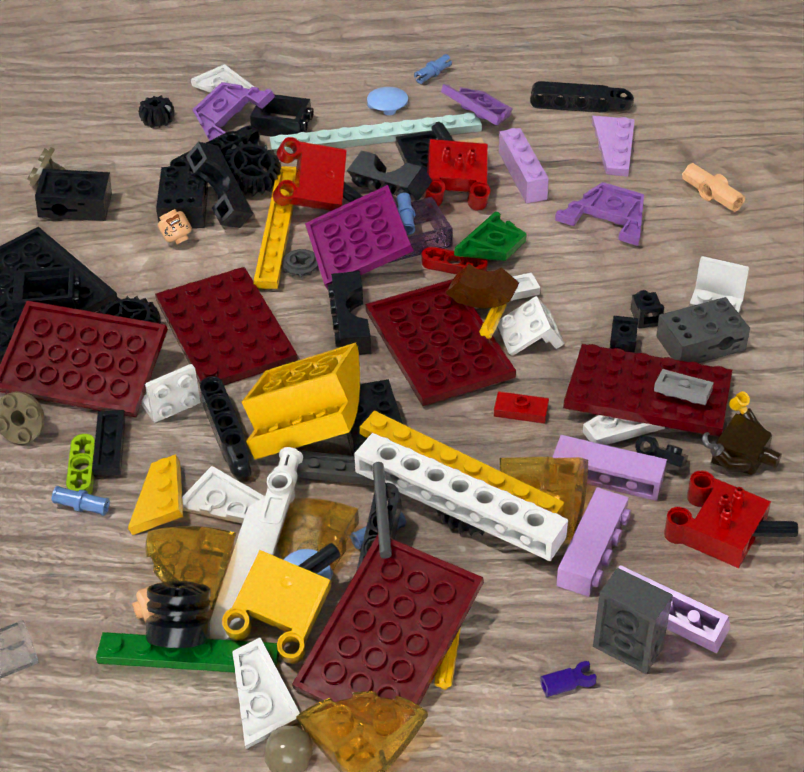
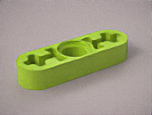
[66,434,95,495]

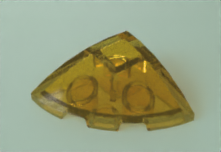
[500,457,588,540]
[277,498,359,570]
[145,526,236,611]
[296,691,428,772]

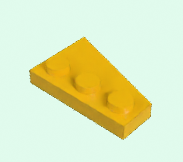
[128,454,183,535]

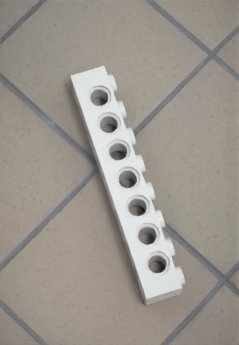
[354,433,568,561]

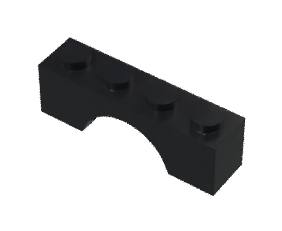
[186,142,253,228]
[347,150,433,202]
[328,271,371,355]

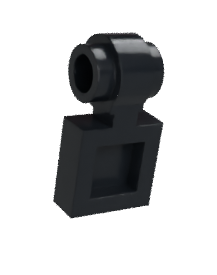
[635,435,689,467]

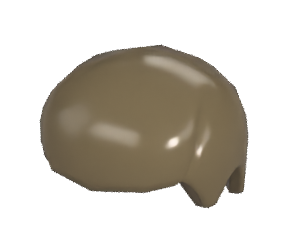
[265,725,313,772]

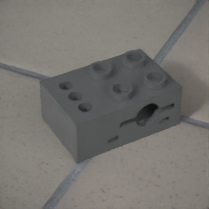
[656,297,750,363]
[593,568,673,674]

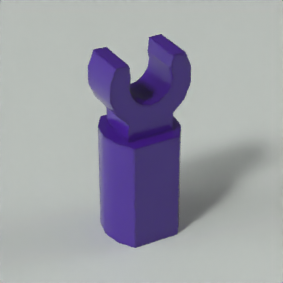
[540,661,597,697]

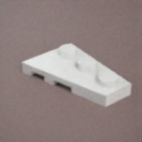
[233,638,302,749]

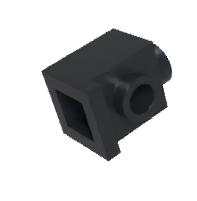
[630,290,664,329]
[610,316,638,353]

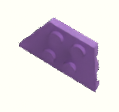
[441,84,513,125]

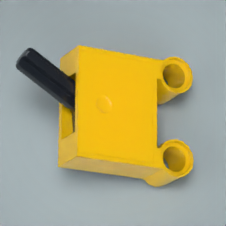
[222,543,341,664]

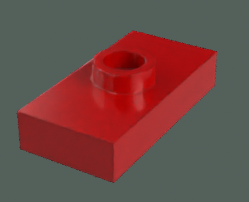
[494,391,549,424]

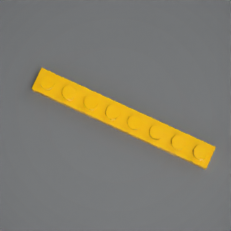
[253,166,296,289]
[360,410,564,514]

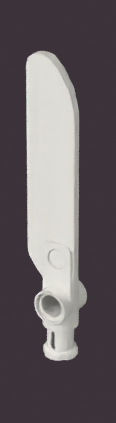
[210,447,303,640]

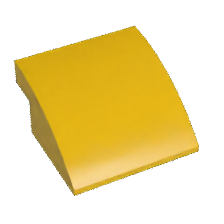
[242,343,360,459]

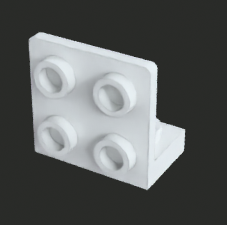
[689,256,749,313]
[497,296,565,356]
[141,364,201,423]

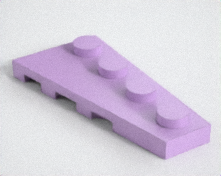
[592,115,635,177]

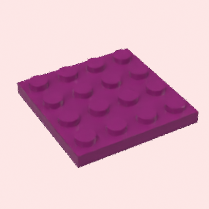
[305,185,414,290]

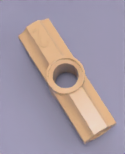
[682,163,745,212]

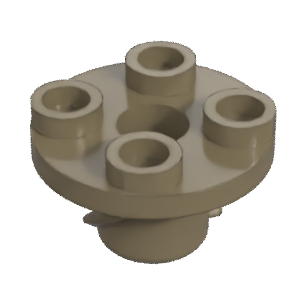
[27,147,66,187]
[0,391,45,444]

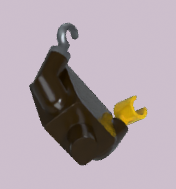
[702,391,782,475]

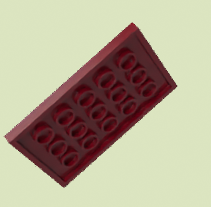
[155,267,298,385]
[365,279,516,406]
[0,301,168,417]
[563,344,733,437]
[292,535,484,739]

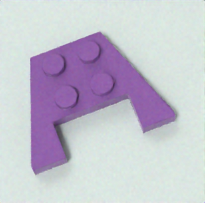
[192,82,275,141]
[555,182,644,246]

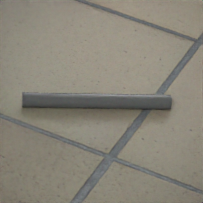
[373,462,392,558]

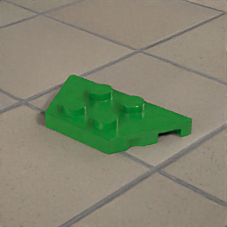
[454,211,527,261]

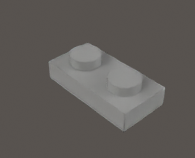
[654,369,714,405]

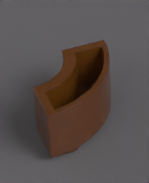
[446,264,519,309]

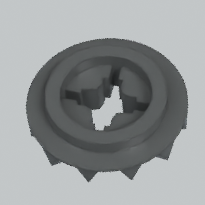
[282,249,318,278]

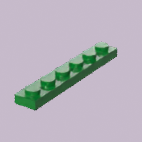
[96,632,279,673]

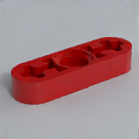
[421,247,488,274]

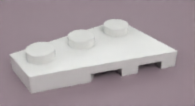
[191,64,254,103]
[583,415,665,445]
[182,466,265,524]

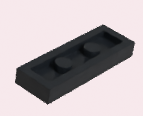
[92,410,126,477]

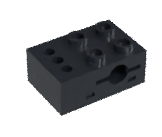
[156,166,209,229]
[35,169,112,221]
[346,379,403,456]

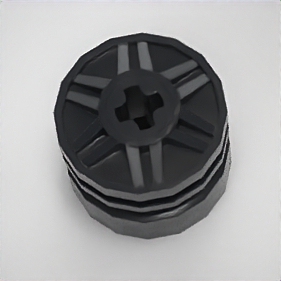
[146,581,211,648]

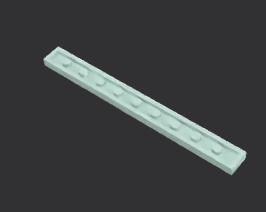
[270,112,482,155]

